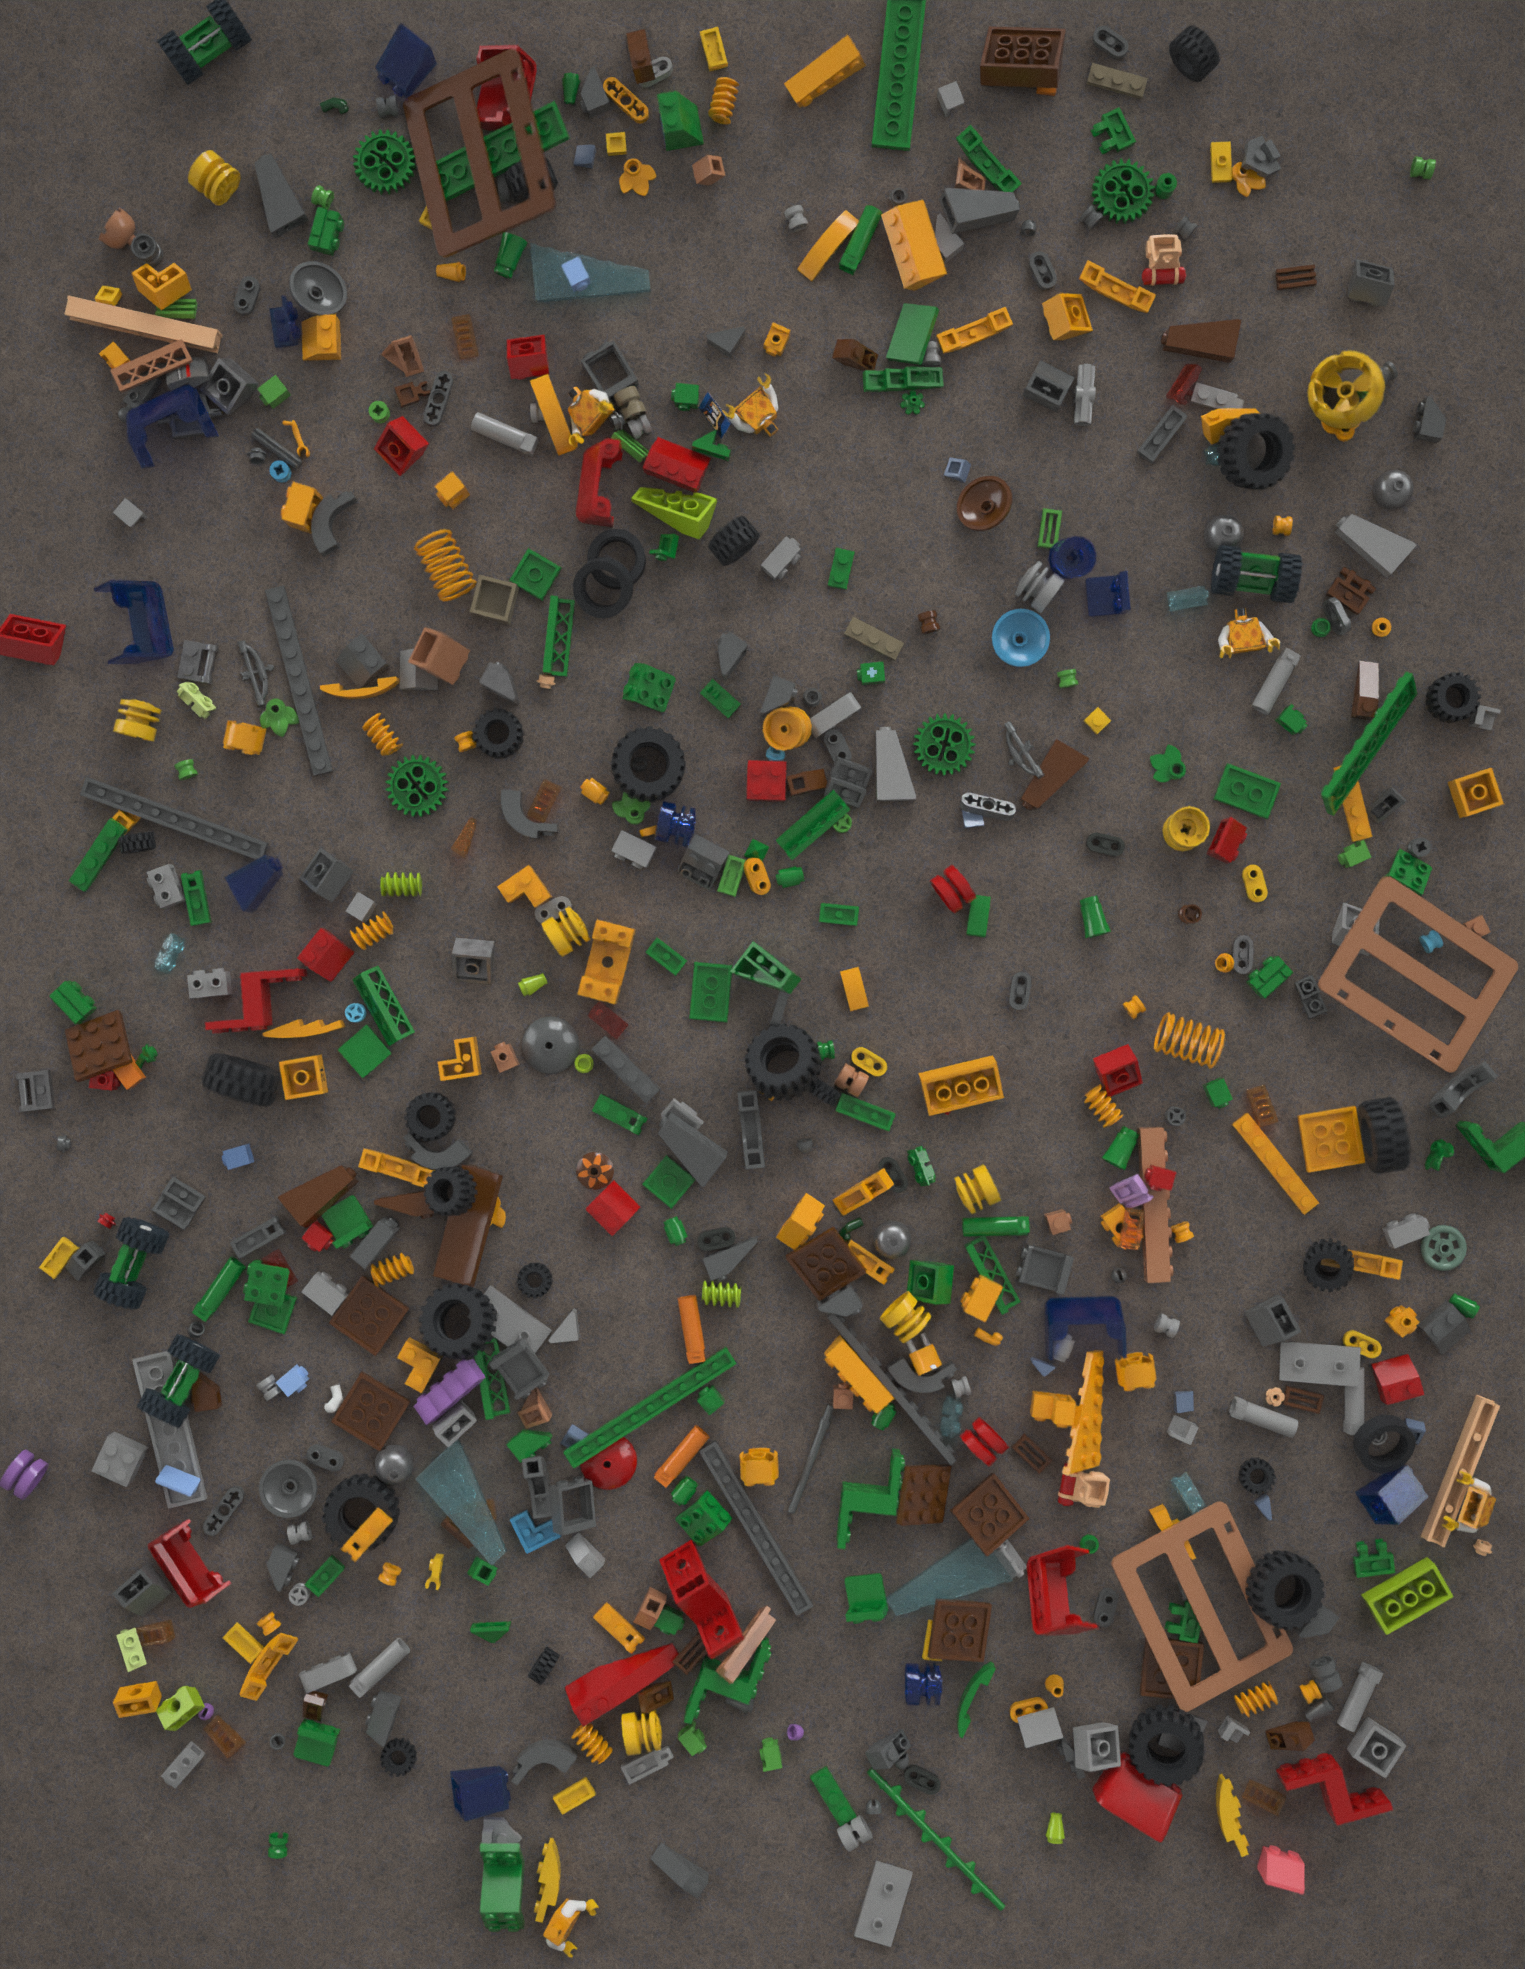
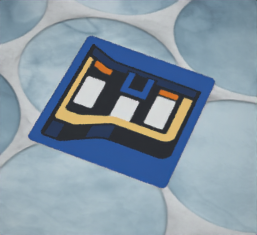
[699,392,731,439]

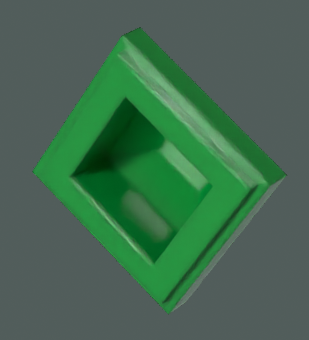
[744,838,769,861]

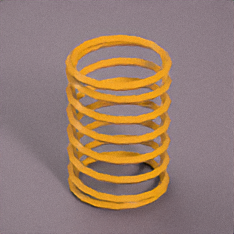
[414,529,477,601]
[1154,1012,1225,1069]

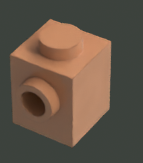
[692,155,726,186]
[491,1042,519,1073]
[1044,1209,1072,1235]
[833,1383,853,1409]

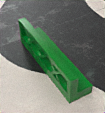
[543,595,575,677]
[776,790,850,860]
[352,966,415,1046]
[964,1236,1020,1315]
[474,1338,511,1420]

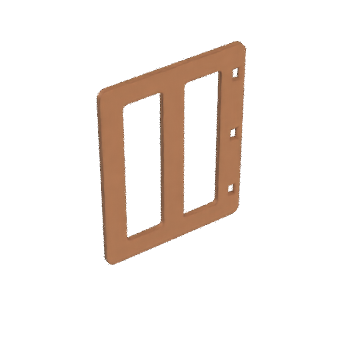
[1318,876,1518,1073]
[1111,1501,1293,1712]

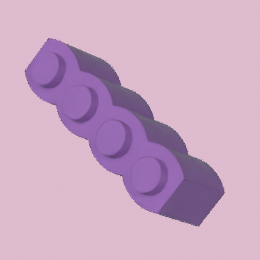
[413,1359,486,1425]

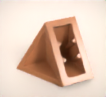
[955,158,986,190]
[381,336,424,377]
[517,1387,552,1429]

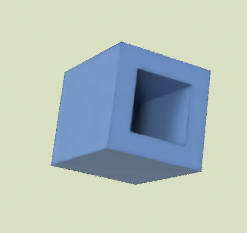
[222,1144,254,1170]

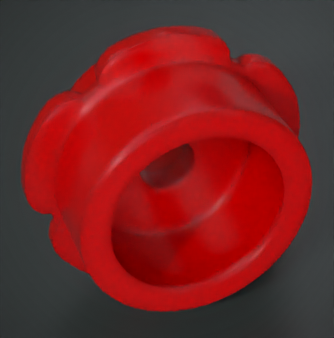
[97,1212,116,1229]

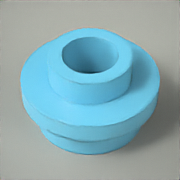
[766,746,785,761]

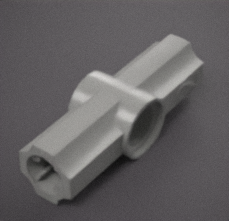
[1074,364,1096,426]

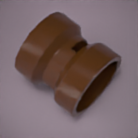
[917,610,940,634]
[1178,904,1202,924]

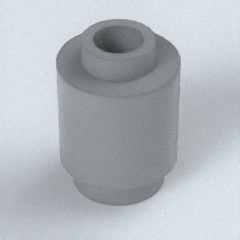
[1051,1332,1075,1362]

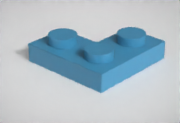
[510,1509,561,1554]

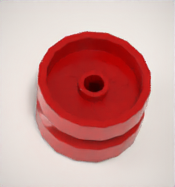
[930,865,977,914]
[960,1417,1009,1467]

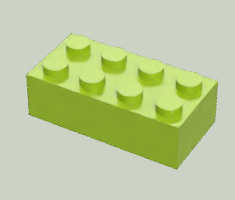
[1361,1557,1454,1635]

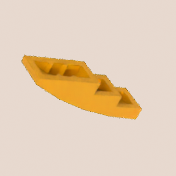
[262,1019,346,1038]

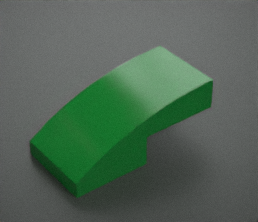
[966,895,991,938]

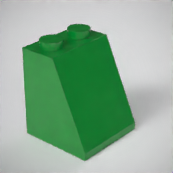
[657,91,704,151]

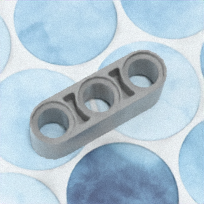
[810,692,862,739]
[299,1652,357,1693]

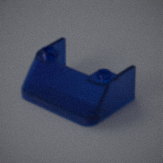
[126,384,219,468]
[94,580,174,664]
[1044,1296,1127,1360]

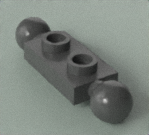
[118,363,166,423]

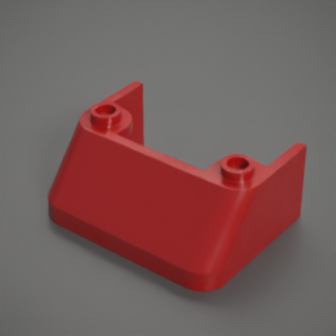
[148,1519,231,1608]
[1027,1545,1098,1636]

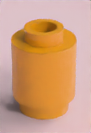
[580,778,610,805]

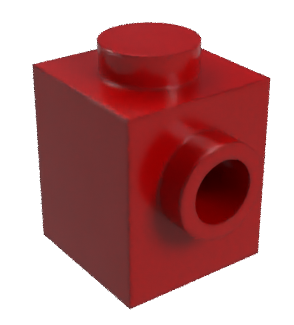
[89,1070,121,1091]
[1144,1164,1177,1192]
[302,1221,334,1252]

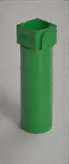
[838,205,883,275]
[962,1216,1030,1237]
[192,1257,246,1322]

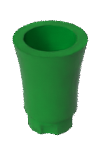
[494,232,528,279]
[1080,896,1111,939]
[1101,1126,1139,1171]

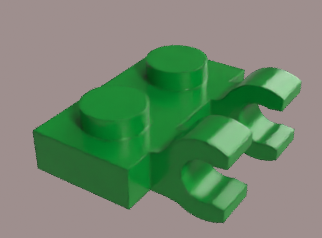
[1091,107,1136,155]
[1353,1538,1395,1578]
[1164,1600,1201,1643]

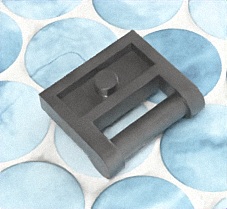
[177,640,219,684]
[15,1070,55,1112]

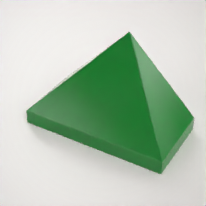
[470,1621,511,1643]

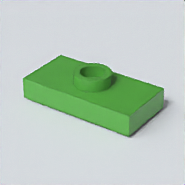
[717,855,746,897]

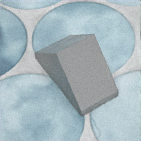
[548,1309,580,1343]

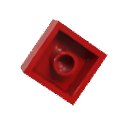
[747,760,786,802]

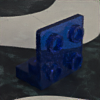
[269,295,301,348]
[1085,571,1131,617]

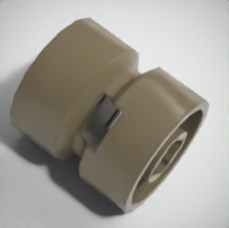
[614,386,647,423]

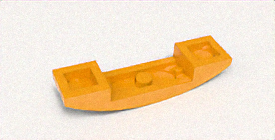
[797,210,859,282]
[1079,260,1156,313]
[936,307,1013,354]
[530,374,576,456]
[320,677,400,699]
[358,1148,436,1187]
[1320,1249,1403,1280]
[240,1633,298,1701]

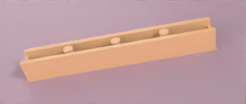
[65,296,223,354]
[1421,1395,1500,1548]

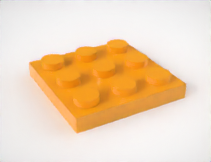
[1297,1106,1366,1173]

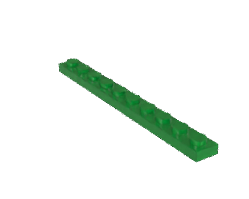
[563,1347,737,1469]

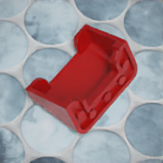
[476,45,537,132]
[576,439,623,527]
[1092,1752,1183,1843]

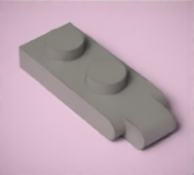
[1190,382,1244,410]
[621,1746,674,1785]

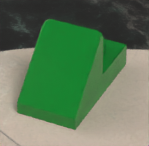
[692,430,731,462]

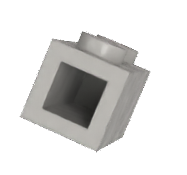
[761,536,801,581]
[1382,1213,1430,1249]
[161,1741,205,1788]

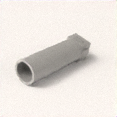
[471,412,539,456]
[1251,648,1301,715]
[1343,1367,1365,1435]
[1229,1396,1298,1438]
[349,1638,410,1698]
[1337,1661,1383,1732]

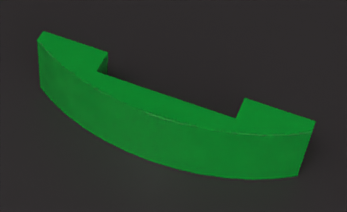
[956,125,1022,192]
[957,1661,996,1738]

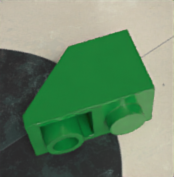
[507,1429,553,1463]

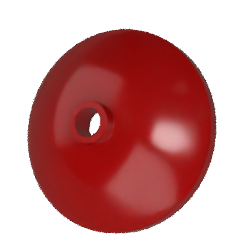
[580,1437,637,1490]

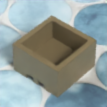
[470,575,519,625]

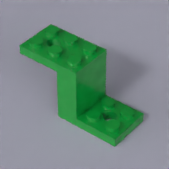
[1455,1121,1525,1173]
[836,1448,905,1549]
[684,1637,771,1724]
[480,1843,525,1932]

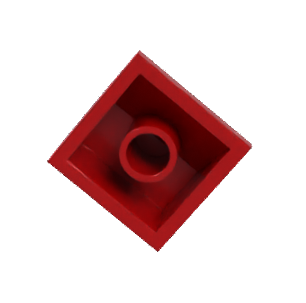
[507,335,549,380]
[374,416,429,476]
[1207,817,1247,864]
[297,928,355,982]
[1093,1044,1143,1097]
[585,1180,640,1236]
[1371,1354,1424,1405]

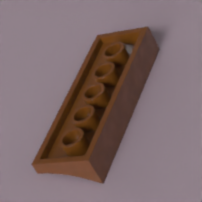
[433,1164,503,1287]

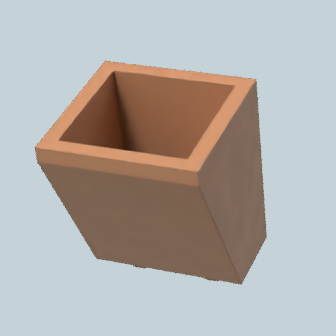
[408,627,470,685]

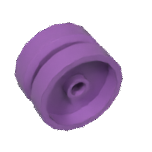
[0,1449,49,1500]

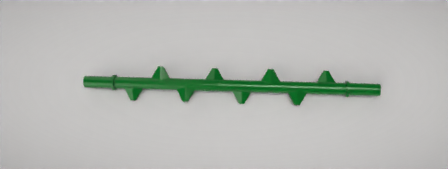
[867,1767,1005,1911]

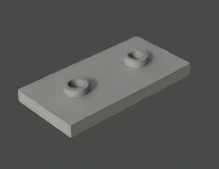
[467,1285,552,1353]
[1279,1341,1361,1387]
[854,1861,913,1947]

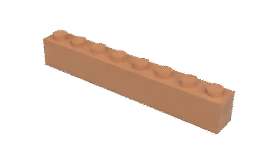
[1137,1127,1173,1283]

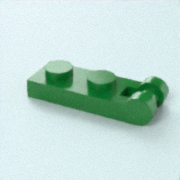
[181,870,212,926]
[592,1094,648,1135]

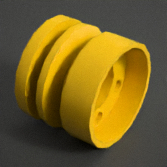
[188,150,241,206]
[113,699,162,742]
[1162,806,1210,852]
[541,906,590,957]
[954,1164,1001,1214]
[880,1291,931,1343]
[622,1709,662,1756]

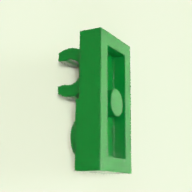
[700,679,741,719]

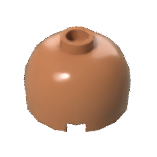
[99,208,136,249]

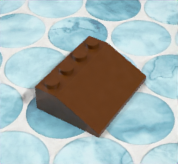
[980,26,1066,88]

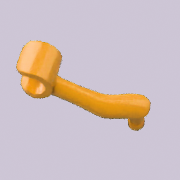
[283,420,310,458]

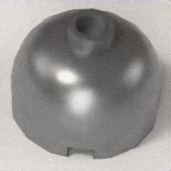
[1373,470,1414,510]
[1204,515,1244,553]
[873,1221,911,1259]
[375,1445,413,1485]

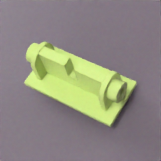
[177,682,216,719]
[116,1627,147,1672]

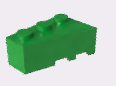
[730,941,802,994]

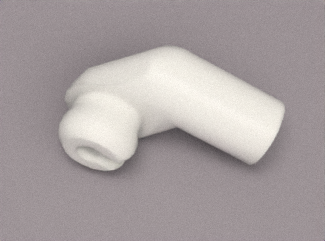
[324,1384,343,1413]

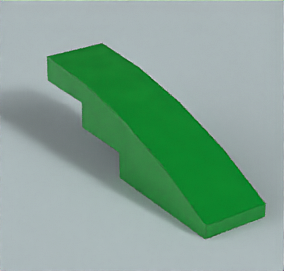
[863,367,944,392]

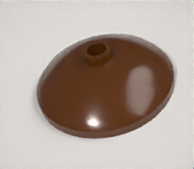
[957,476,1013,531]

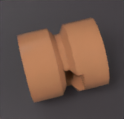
[834,1063,869,1098]

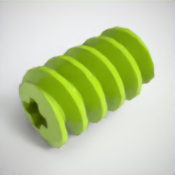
[380,872,422,897]
[702,1281,741,1308]

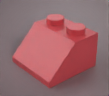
[1257,1845,1304,1894]

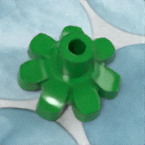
[900,390,925,415]

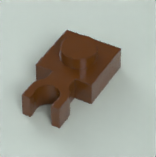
[394,381,431,408]

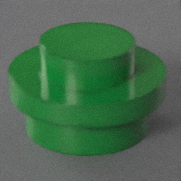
[1311,618,1331,637]
[1080,1534,1099,1554]

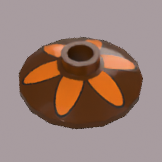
[576,1152,614,1190]

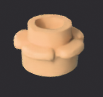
[537,674,555,689]
[1266,1387,1285,1407]
[1473,1539,1492,1556]

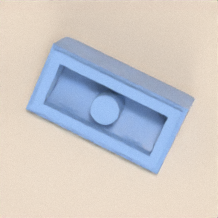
[155,1465,201,1497]

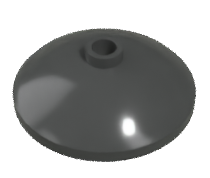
[289,261,347,316]
[522,1016,579,1074]
[259,1459,317,1518]

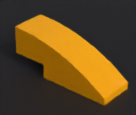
[833,1168,894,1216]
[1149,1504,1196,1560]

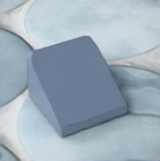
[574,145,596,169]
[944,457,971,483]
[962,810,984,829]
[1030,1357,1055,1377]
[1174,1391,1194,1413]
[1404,1418,1426,1445]
[560,1424,588,1448]
[1254,1494,1272,1520]

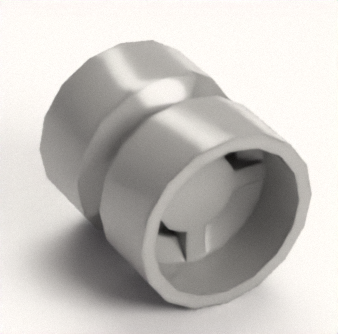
[837,1815,873,1852]

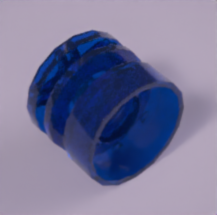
[1048,536,1097,579]
[655,801,696,847]
[905,1663,942,1706]

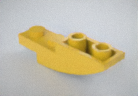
[1216,1774,1249,1857]
[534,1838,560,1923]

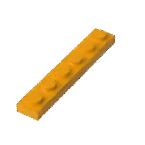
[1232,1113,1319,1215]

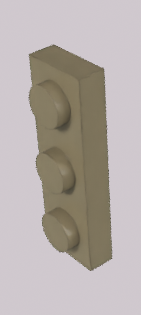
[1086,63,1148,99]
[844,617,904,661]

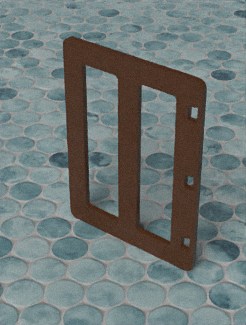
[403,49,556,258]

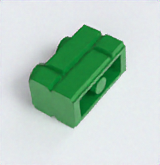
[308,207,344,256]
[1246,956,1293,999]
[49,981,97,1025]

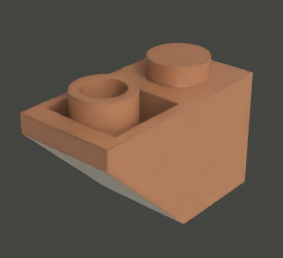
[633,1587,667,1630]

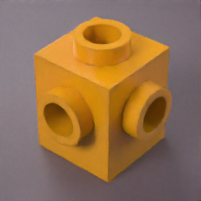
[1384,1305,1420,1338]

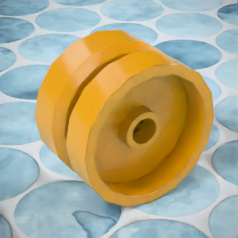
[763,706,812,751]

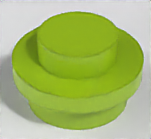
[574,1054,594,1073]

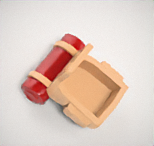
[1142,234,1186,286]
[1057,1462,1110,1508]

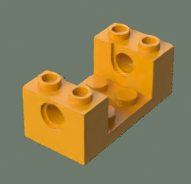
[577,920,636,1004]

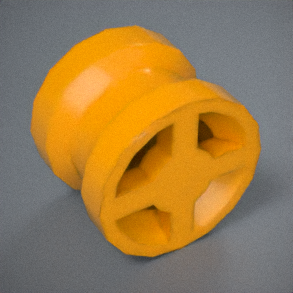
[1272,515,1293,536]
[454,731,477,752]
[1122,995,1146,1019]
[1171,1221,1194,1243]
[378,1562,402,1586]
[257,1611,281,1636]
[1299,1679,1322,1705]

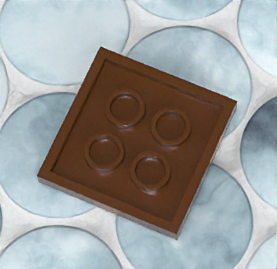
[65,1010,133,1082]
[786,1226,867,1301]
[329,1275,410,1356]
[331,1371,411,1451]
[896,1464,952,1526]
[950,1473,1030,1557]
[928,1599,992,1662]
[1139,1638,1204,1699]

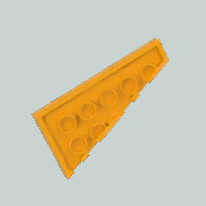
[1063,1350,1104,1475]

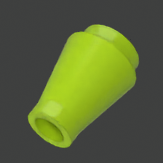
[518,973,548,996]
[1046,1813,1065,1844]

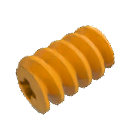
[708,77,739,125]
[362,713,403,756]
[350,911,393,950]
[1084,1084,1123,1128]
[371,1252,414,1287]
[1233,1681,1278,1718]
[571,1723,613,1764]

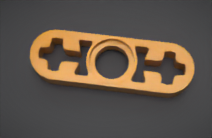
[603,77,649,124]

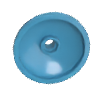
[992,609,1050,667]

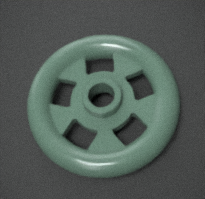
[1421,1225,1467,1271]

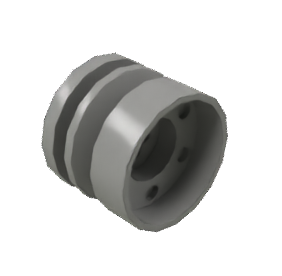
[1014,561,1065,614]

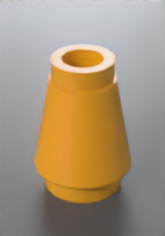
[436,262,466,282]
[1045,1674,1064,1697]

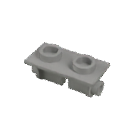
[993,1539,1027,1579]

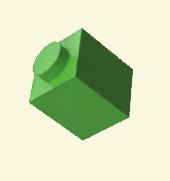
[258,375,291,409]

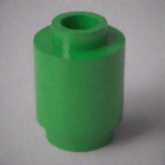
[1154,173,1177,199]
[776,866,805,888]
[663,1216,688,1246]
[871,1402,897,1431]
[671,1476,698,1506]

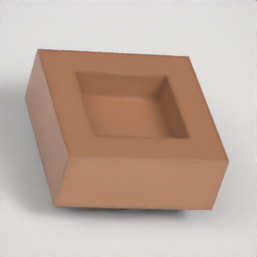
[1463,915,1490,937]

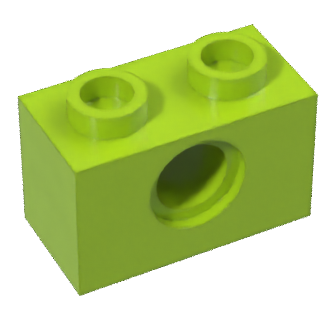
[156,1686,205,1731]

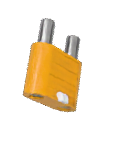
[906,1333,942,1376]

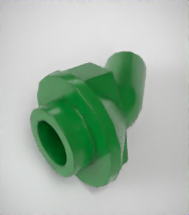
[135,1044,158,1068]

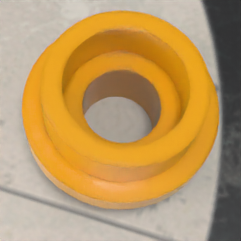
[1371,618,1391,637]
[1215,953,1234,973]

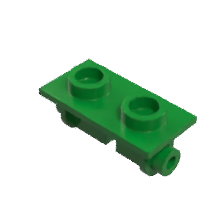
[907,1145,936,1186]

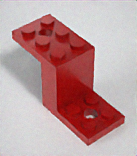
[205,969,307,1033]
[659,1540,745,1659]
[1276,1753,1393,1825]

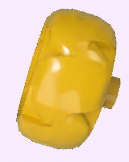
[1307,351,1385,429]

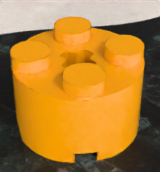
[223,720,266,755]
[1115,1352,1157,1391]
[739,1448,779,1486]

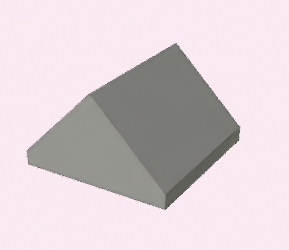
[400,649,438,690]
[1017,1707,1063,1748]

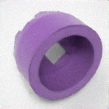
[198,1703,214,1720]
[787,1724,804,1741]

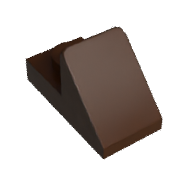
[638,1681,674,1714]
[302,1691,328,1722]

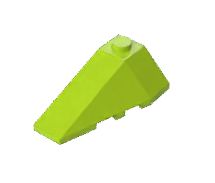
[631,487,717,540]

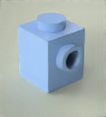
[561,256,591,292]
[275,1365,309,1397]

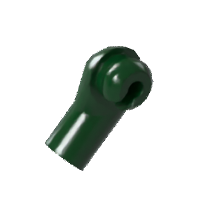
[319,97,349,114]
[838,1217,863,1241]

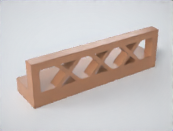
[110,339,193,393]
[716,1606,776,1684]

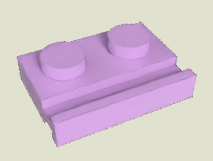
[1110,1174,1153,1210]

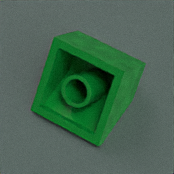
[907,1260,954,1305]

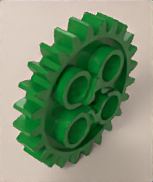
[353,129,416,195]
[1091,159,1155,224]
[913,713,976,776]
[386,755,449,817]

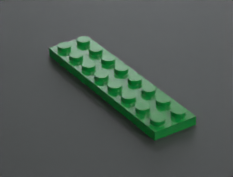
[872,0,926,151]
[436,101,570,202]
[1321,672,1418,816]

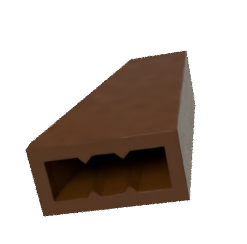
[1161,319,1241,363]
[1019,739,1090,811]
[278,1165,359,1228]

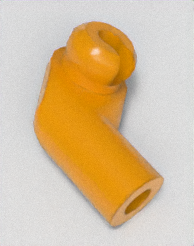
[974,1327,1003,1346]

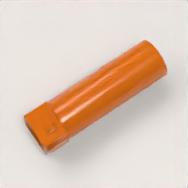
[678,1295,706,1364]
[654,1425,710,1488]

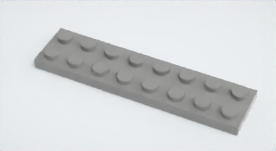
[132,1351,207,1509]

